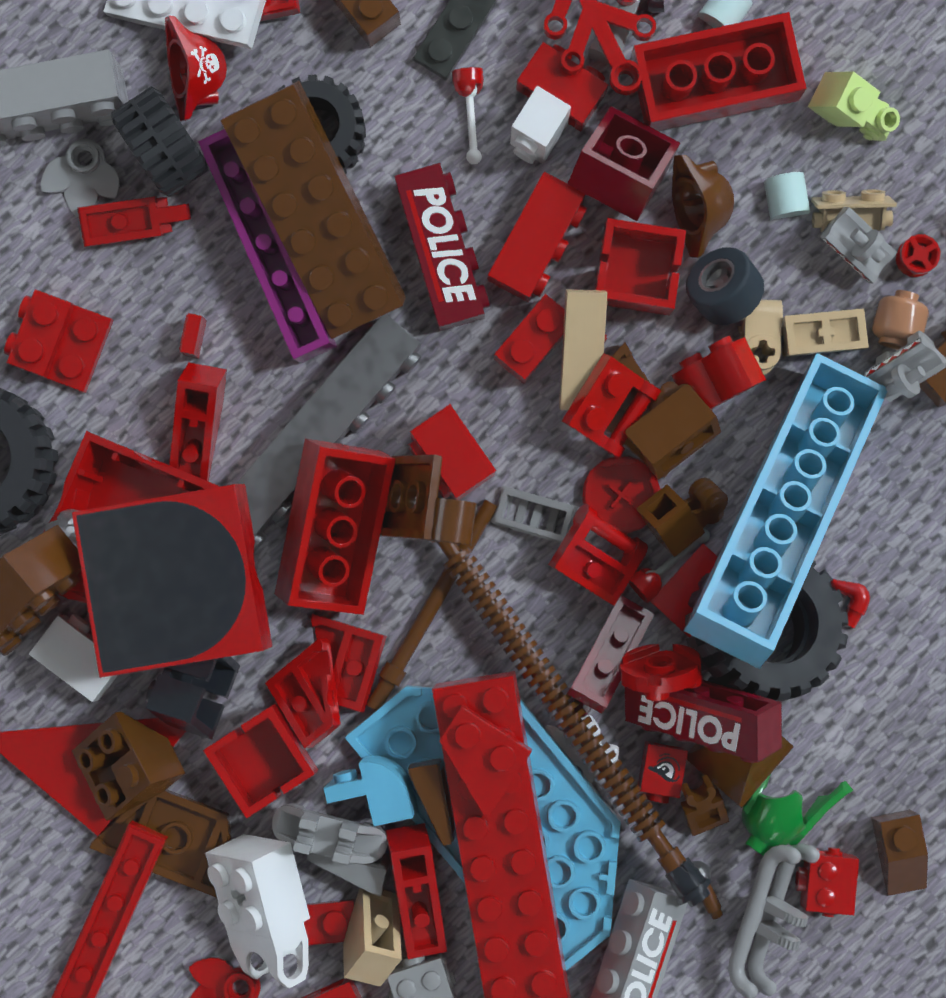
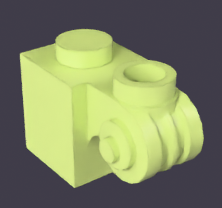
[808,71,900,141]

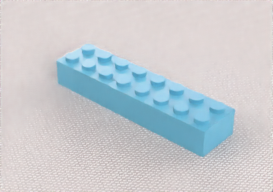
[684,353,887,669]

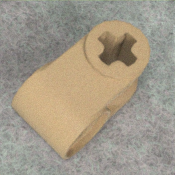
[739,300,783,375]

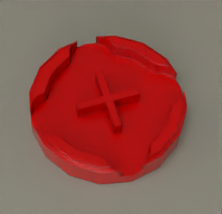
[582,456,660,534]

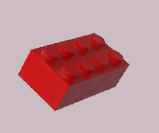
[630,12,807,131]
[274,438,396,615]

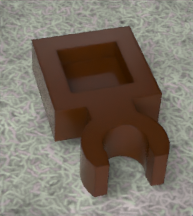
[681,775,729,836]

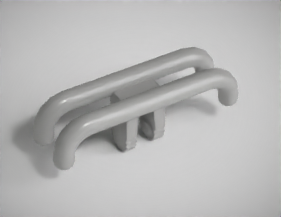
[728,843,820,998]

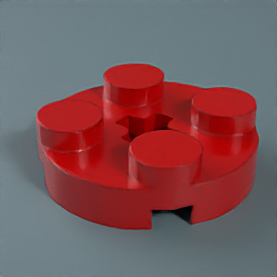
[620,644,702,701]

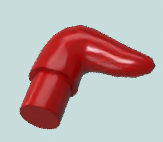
[830,579,870,629]

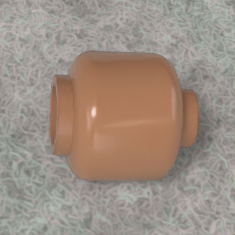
[872,290,929,350]

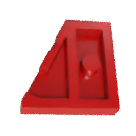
[265,638,341,749]

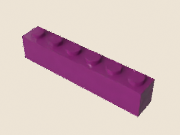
[198,129,337,363]

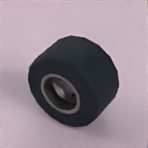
[686,247,764,325]

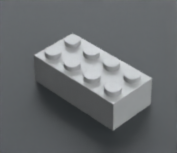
[0,49,129,147]

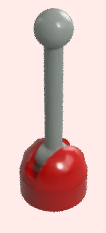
[628,528,710,603]

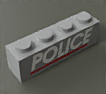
[590,879,688,998]

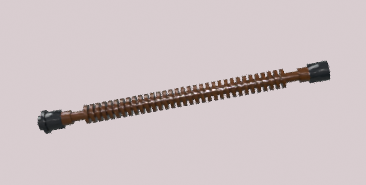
[431,541,712,907]

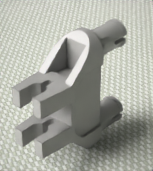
[272,803,388,865]

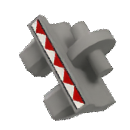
[820,207,897,283]
[864,331,946,402]

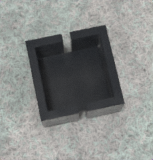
[146,656,240,740]

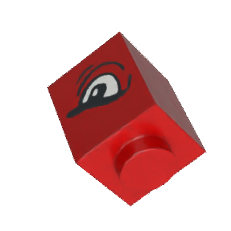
[638,741,688,803]

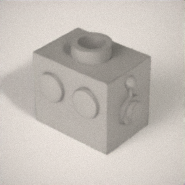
[386,953,456,998]

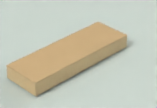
[559,289,608,410]

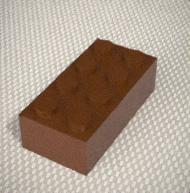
[0,525,81,656]

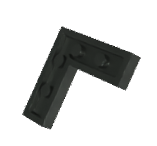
[413,0,498,81]

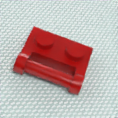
[561,353,661,459]
[548,504,648,606]

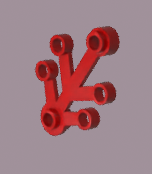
[543,0,656,95]

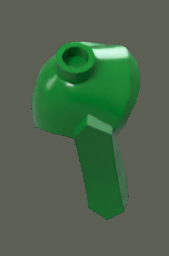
[741,774,853,856]

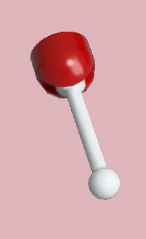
[452,67,484,164]

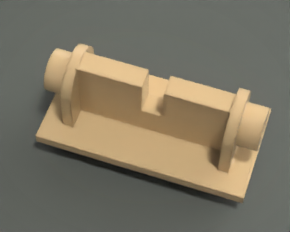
[811,189,897,232]

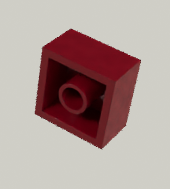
[567,106,680,221]

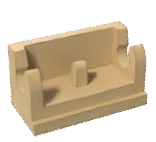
[781,309,869,356]

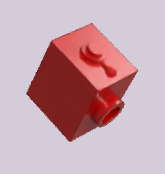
[795,847,859,917]

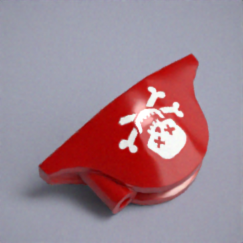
[165,16,227,122]

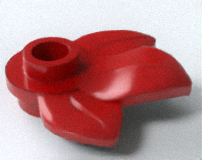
[189,957,261,998]

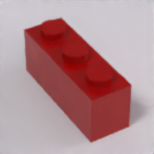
[487,171,588,303]

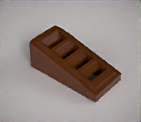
[407,758,457,846]

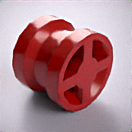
[895,234,941,277]

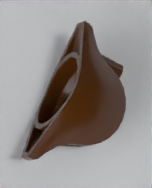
[672,155,734,258]

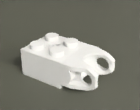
[205,834,310,989]

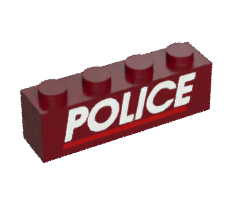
[394,163,490,332]
[624,680,782,763]

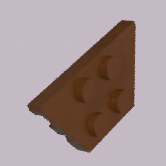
[89,789,232,898]

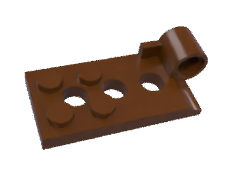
[380,455,476,545]

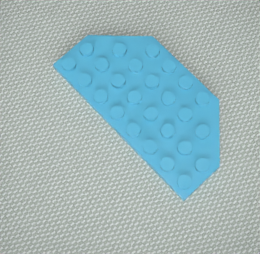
[345,685,621,971]

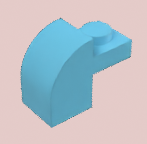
[323,755,418,826]

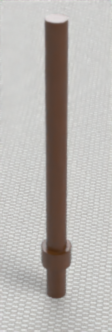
[366,499,497,711]

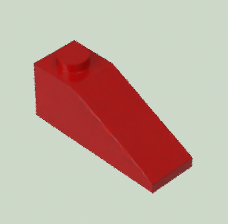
[169,362,227,481]
[385,823,447,959]

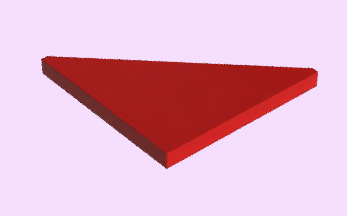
[0,717,186,836]

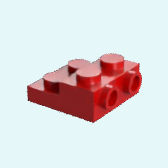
[4,289,114,393]

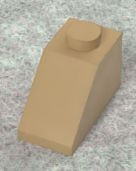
[343,888,402,987]

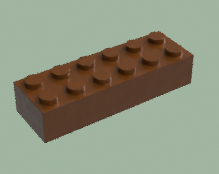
[220,81,406,339]

